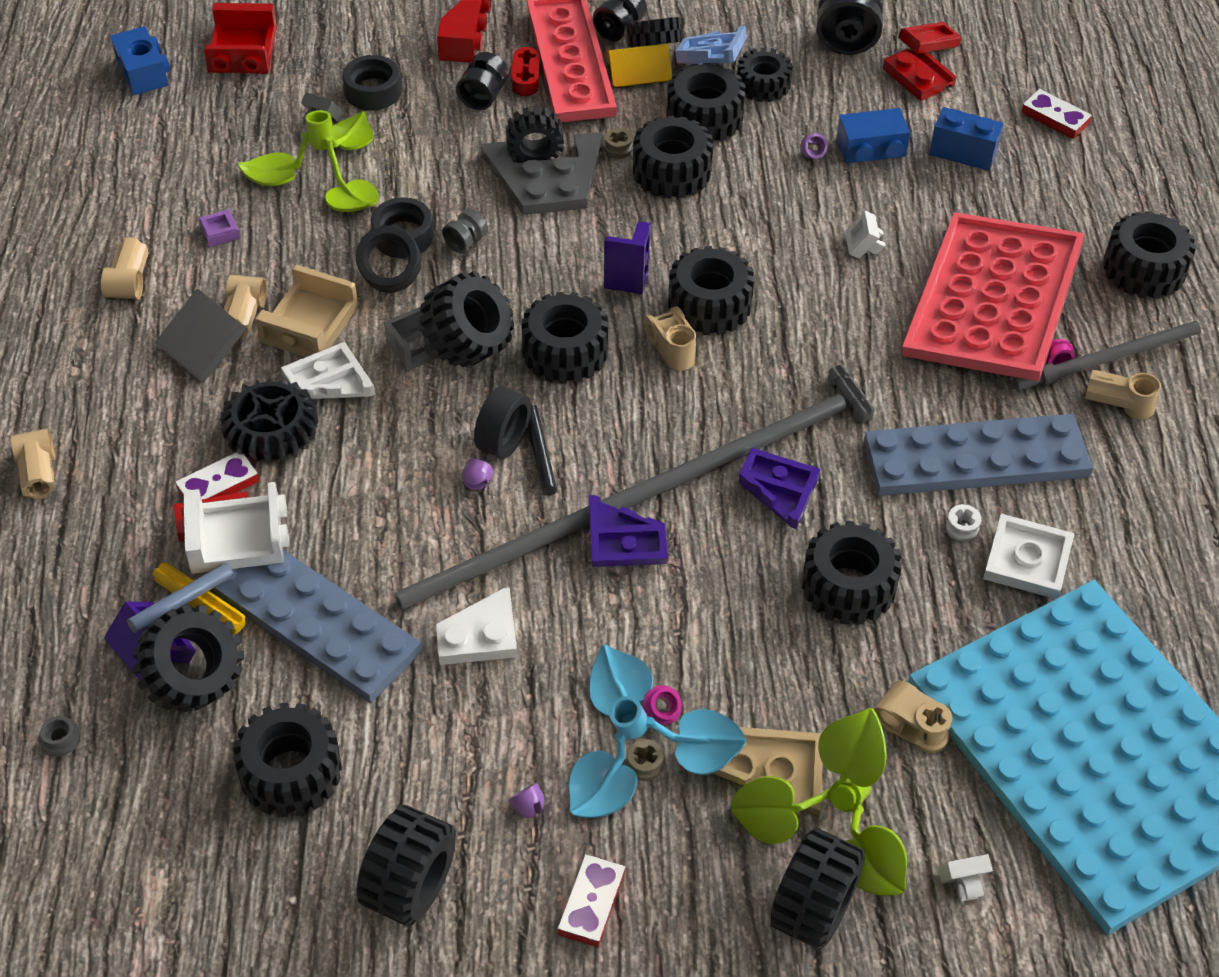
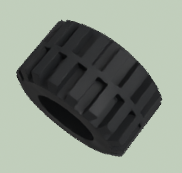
[666,63,745,143]
[633,116,713,198]
[1103,211,1196,298]
[668,246,755,335]
[419,271,514,368]
[521,292,609,384]
[802,521,902,625]
[132,605,244,712]
[233,703,342,817]
[357,805,456,926]
[770,827,865,950]

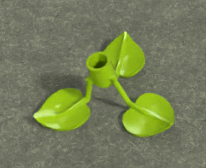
[238,110,379,212]
[731,708,908,896]

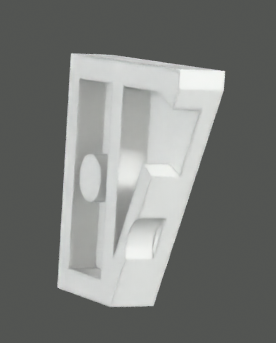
[281,342,375,399]
[436,588,517,665]

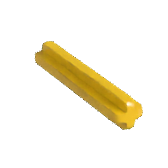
[153,562,247,635]

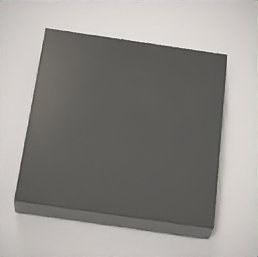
[155,289,247,383]

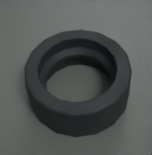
[342,55,402,110]
[370,197,434,258]
[355,225,422,293]
[474,386,531,459]

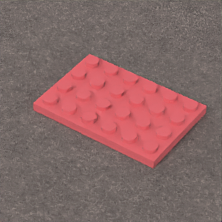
[902,212,1085,381]

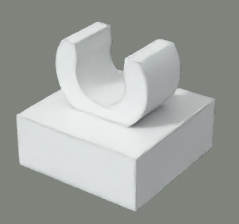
[845,211,886,259]
[937,854,993,902]

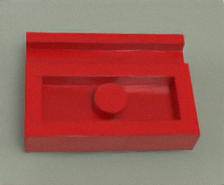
[883,49,956,101]

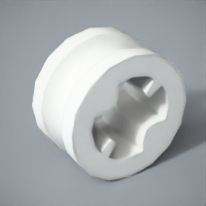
[946,504,981,542]

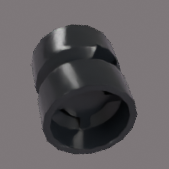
[592,0,647,41]
[456,52,509,110]

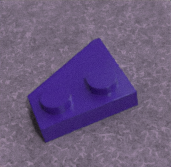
[739,448,820,529]
[589,495,668,567]

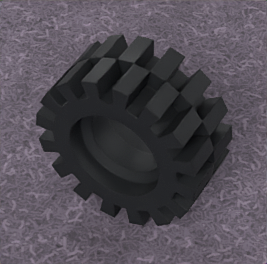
[626,17,682,47]
[737,48,793,102]
[506,106,564,163]

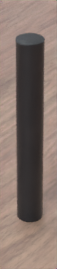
[528,405,557,496]

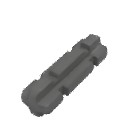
[828,364,875,423]

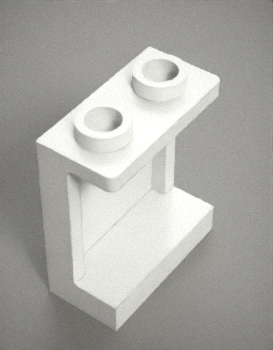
[184,482,289,574]

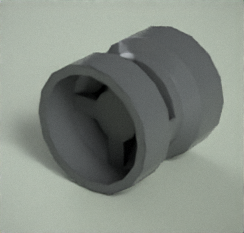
[442,208,488,254]

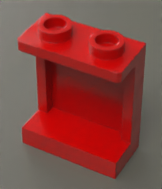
[204,3,277,74]

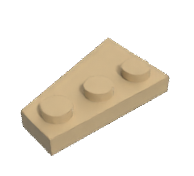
[713,727,823,816]

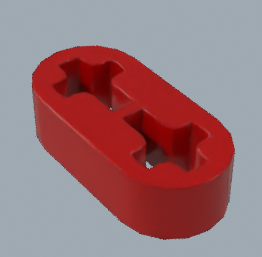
[511,47,541,96]

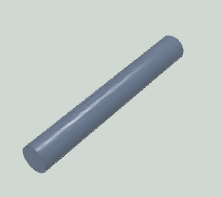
[127,563,233,633]

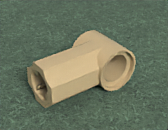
[101,237,149,300]
[224,275,267,339]
[1085,370,1161,420]
[11,428,55,500]

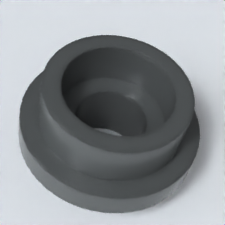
[38,716,81,756]

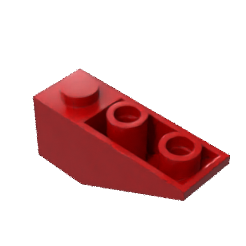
[437,0,491,63]

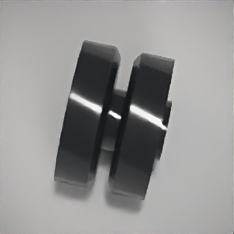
[816,0,883,55]

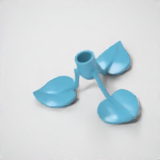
[569,645,746,818]

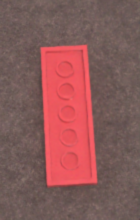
[527,0,617,122]

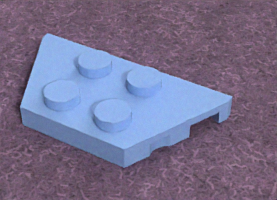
[675,26,747,66]

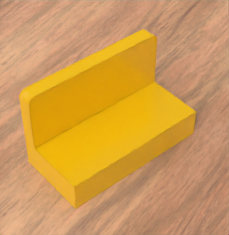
[605,44,672,87]

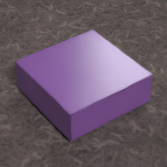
[198,209,240,247]

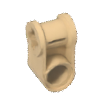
[643,306,696,371]
[874,680,952,753]

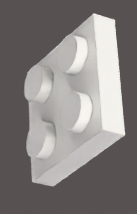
[983,514,1074,599]

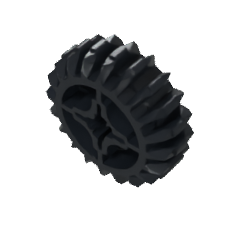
[220,377,319,465]

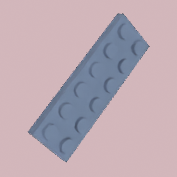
[864,414,1093,496]
[198,550,422,703]

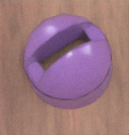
[800,133,828,159]
[462,459,494,490]
[508,783,545,818]

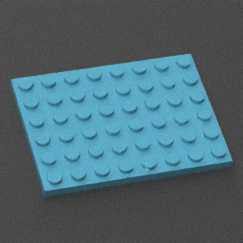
[908,579,1219,936]

